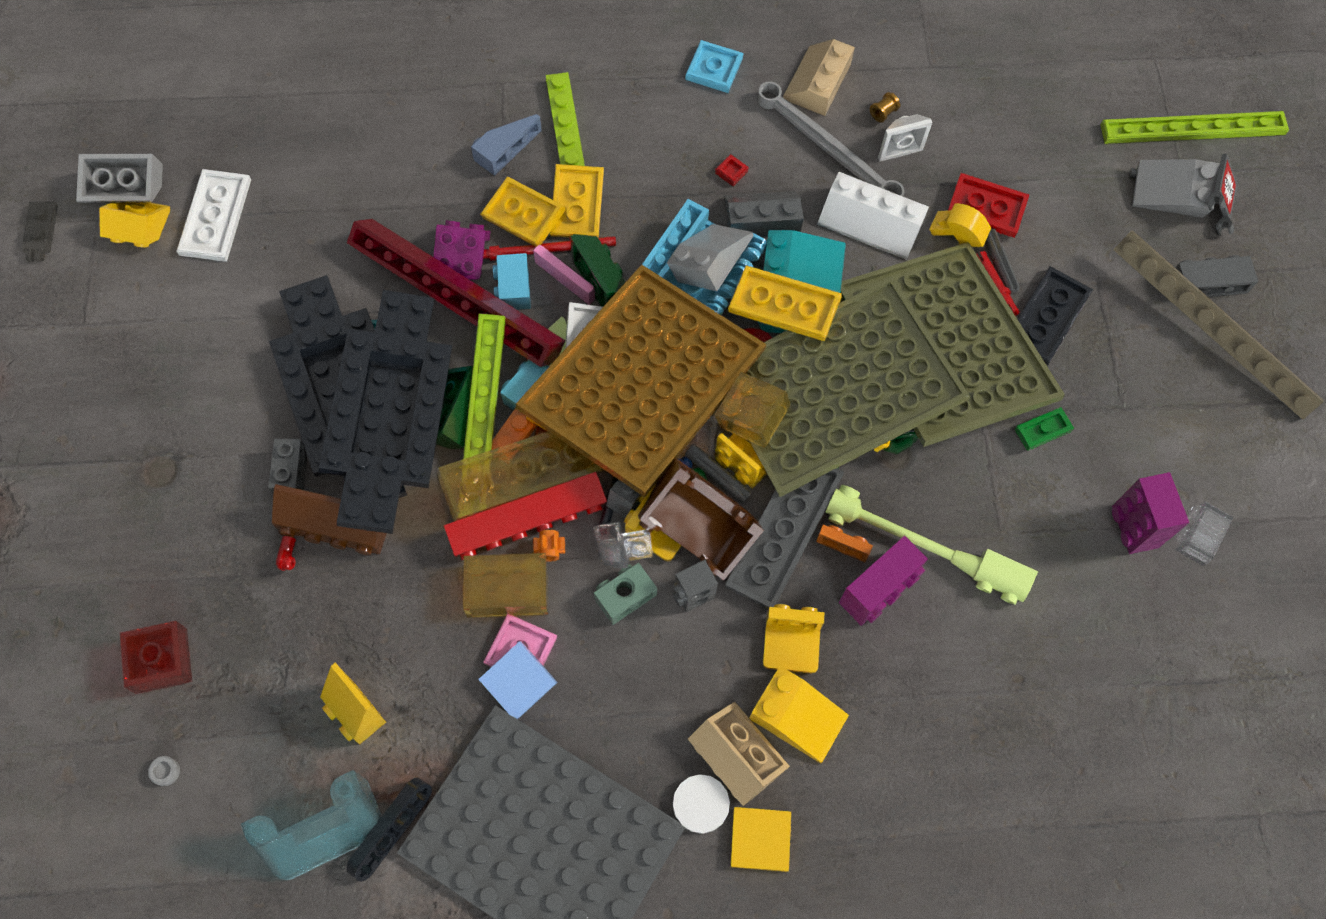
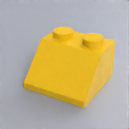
[99,202,170,247]

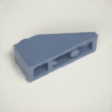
[471,114,542,176]

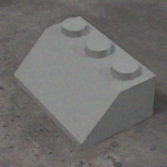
[76,154,163,203]

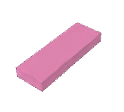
[533,245,595,305]

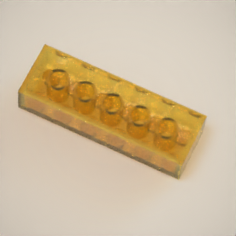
[436,431,604,522]

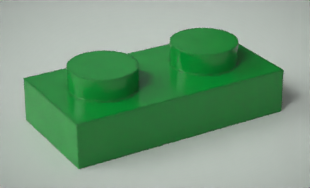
[1015,407,1074,451]

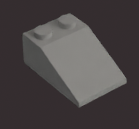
[1132,159,1220,218]
[667,224,754,291]

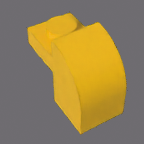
[929,204,991,247]

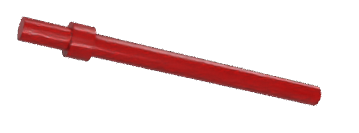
[483,236,616,261]

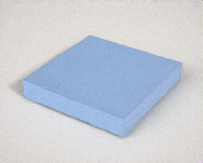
[479,641,558,719]

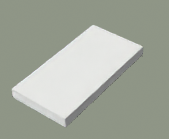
[177,169,251,262]

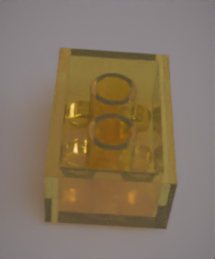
[463,553,548,617]

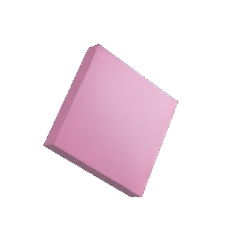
[483,614,557,667]

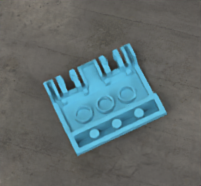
[642,199,767,315]

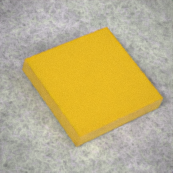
[730,807,791,872]

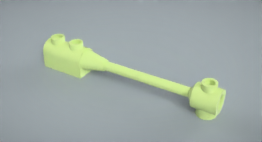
[826,485,1038,605]

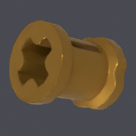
[869,92,901,123]

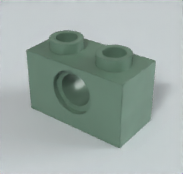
[594,562,657,625]

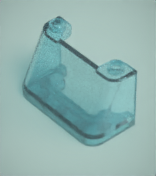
[241,770,382,880]

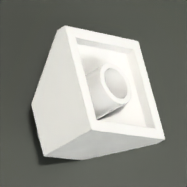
[878,114,932,162]

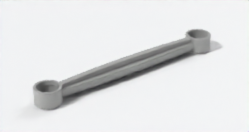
[757,82,904,196]

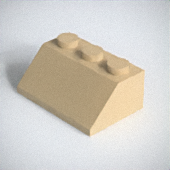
[783,39,855,116]
[688,702,790,806]

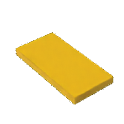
[728,265,842,341]

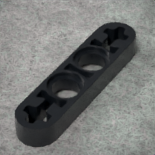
[346,777,432,882]

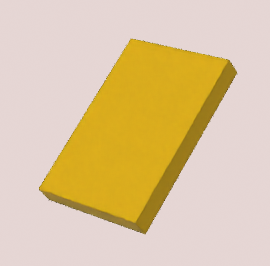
[550,164,604,238]
[480,176,566,247]

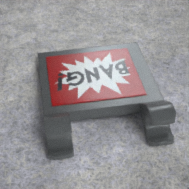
[1207,154,1238,235]

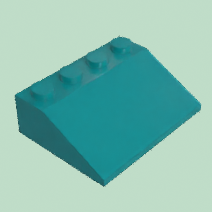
[758,230,846,333]

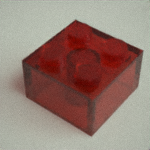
[120,621,192,694]

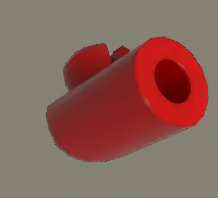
[276,536,296,571]

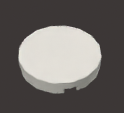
[673,774,730,834]

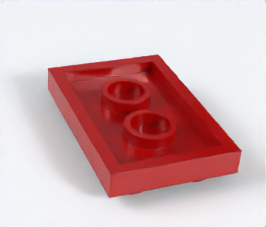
[948,173,1029,238]

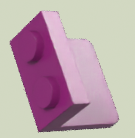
[433,220,491,280]

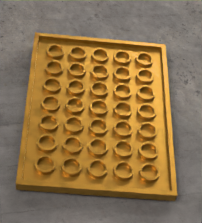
[516,265,766,497]

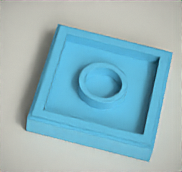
[685,40,744,93]

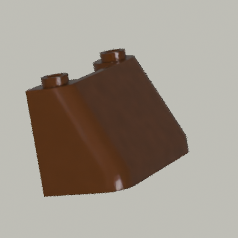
[638,458,764,580]

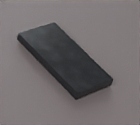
[1017,266,1093,366]

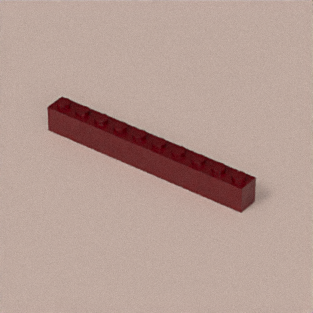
[347,219,566,367]

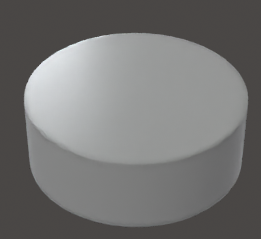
[148,756,180,786]

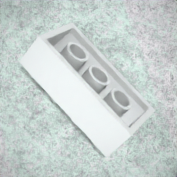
[817,172,929,260]

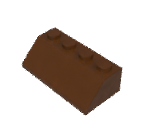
[272,484,387,556]

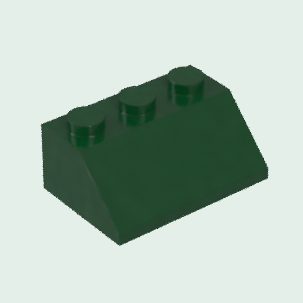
[570,234,626,307]
[436,365,473,449]

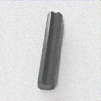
[985,229,1020,294]
[685,444,751,503]

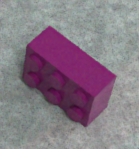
[1112,472,1190,554]
[839,535,928,626]

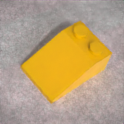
[320,662,386,744]
[749,666,849,763]

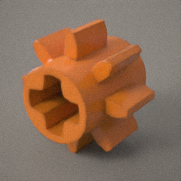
[533,530,565,562]

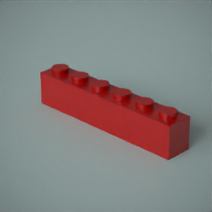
[444,472,607,560]

